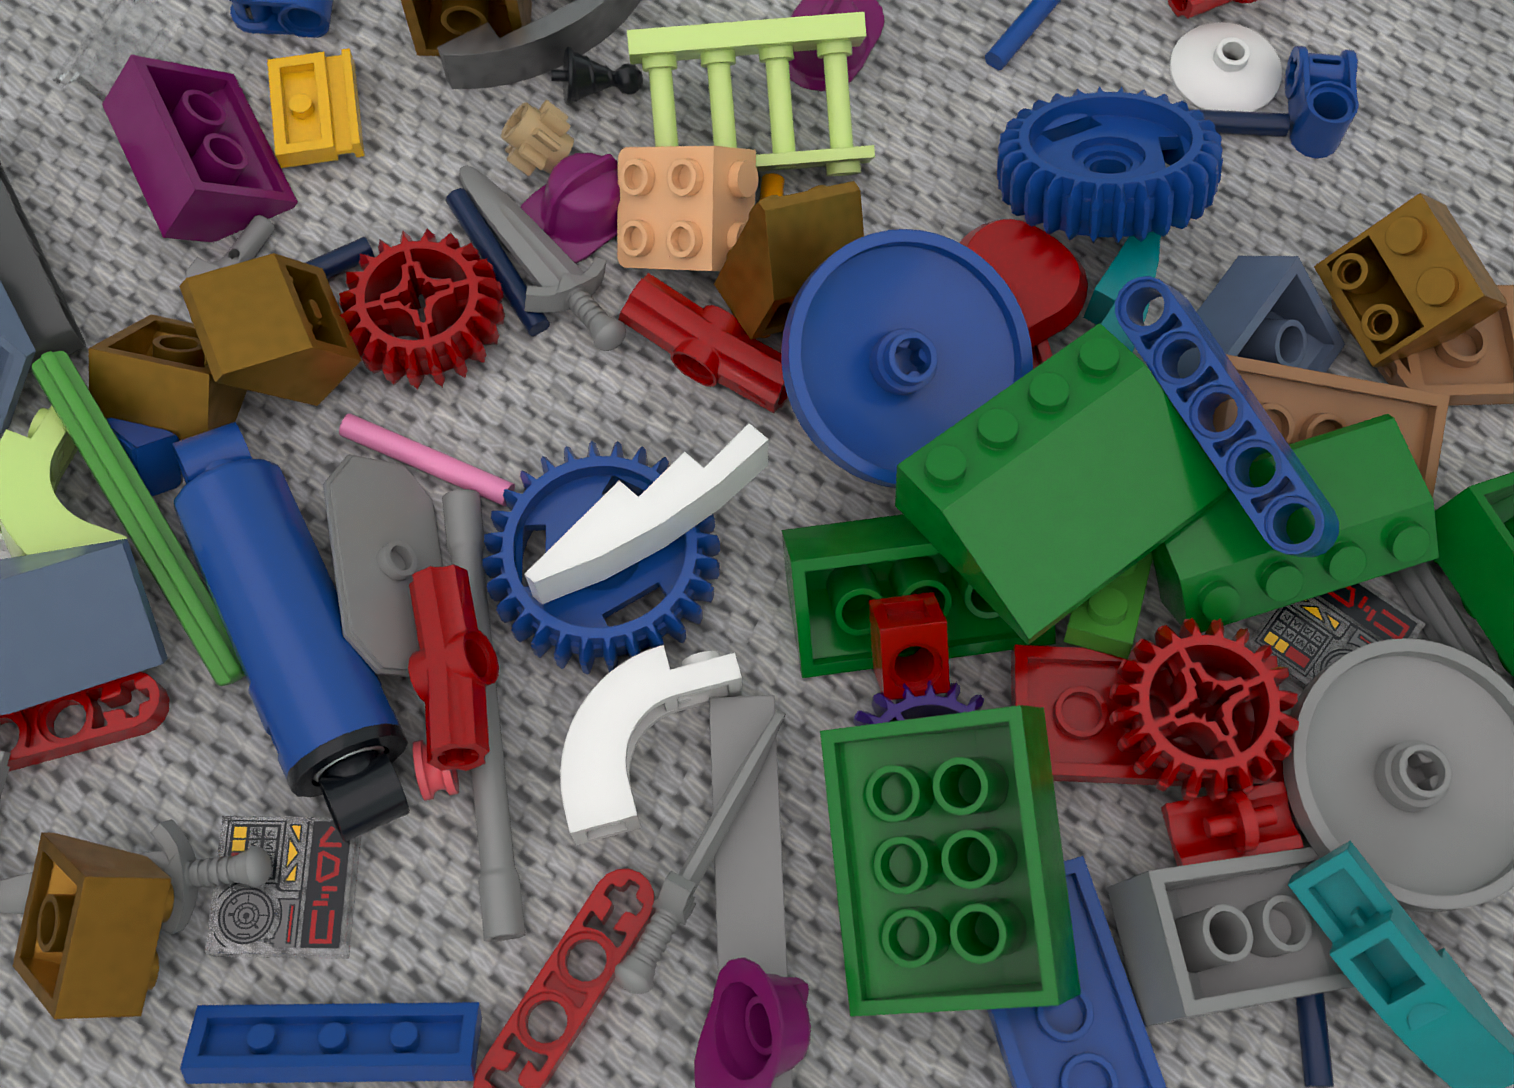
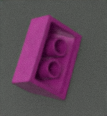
[102,54,298,243]

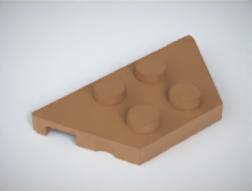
[1331,285,1514,406]

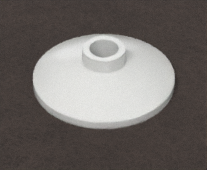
[1169,22,1282,112]

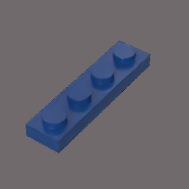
[180,1002,482,1084]

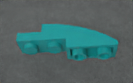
[1288,840,1514,1088]

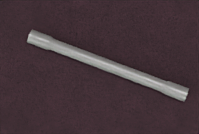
[442,489,525,942]

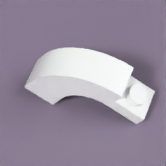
[560,645,742,845]

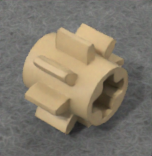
[501,100,574,176]

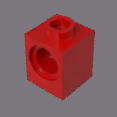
[869,592,950,700]

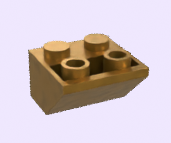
[714,181,864,340]
[1314,193,1508,368]
[179,253,361,406]

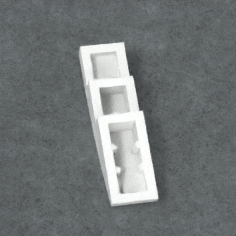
[525,423,769,604]

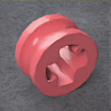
[412,740,459,801]

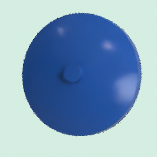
[781,229,1033,488]

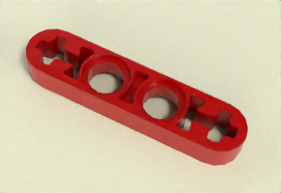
[0,672,170,772]
[473,869,656,1088]

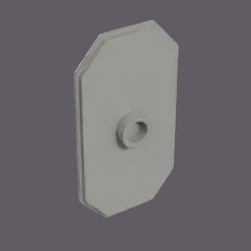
[323,454,443,677]

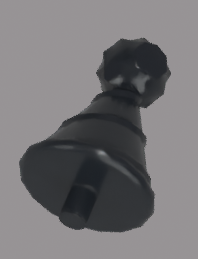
[551,47,643,105]

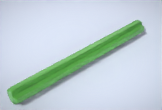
[32,351,245,687]

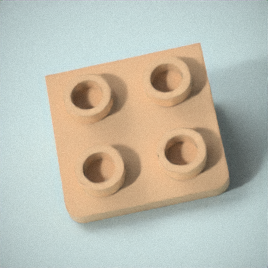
[617,146,758,271]

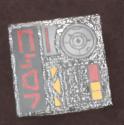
[1245,582,1426,692]
[205,816,361,959]

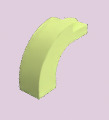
[0,405,128,557]

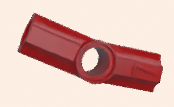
[618,273,788,413]
[408,564,499,771]

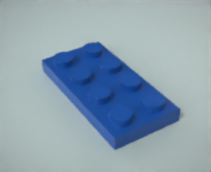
[987,856,1167,1088]

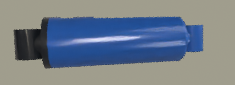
[172,422,410,842]

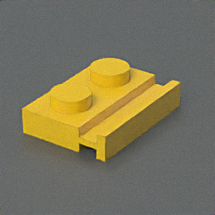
[267,48,365,168]

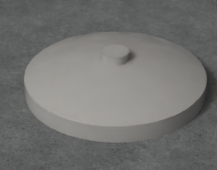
[1282,638,1514,913]

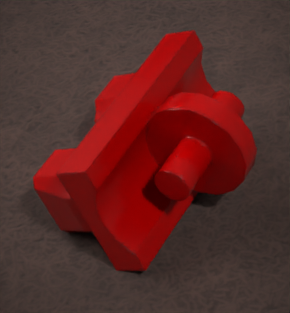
[1161,781,1304,866]

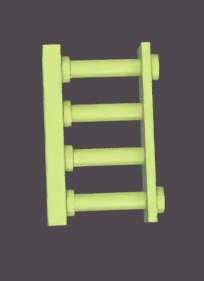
[627,12,875,177]

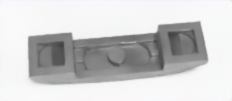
[438,0,641,89]

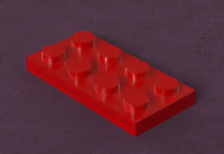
[1011,645,1285,789]

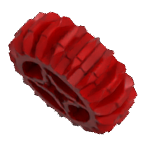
[339,228,505,390]
[1109,618,1299,802]

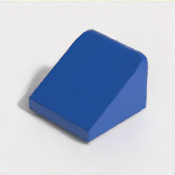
[107,417,181,497]

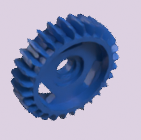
[997,86,1223,245]
[482,441,720,675]

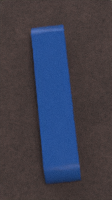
[1115,276,1339,557]

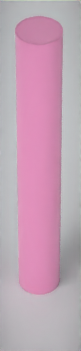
[339,413,515,506]

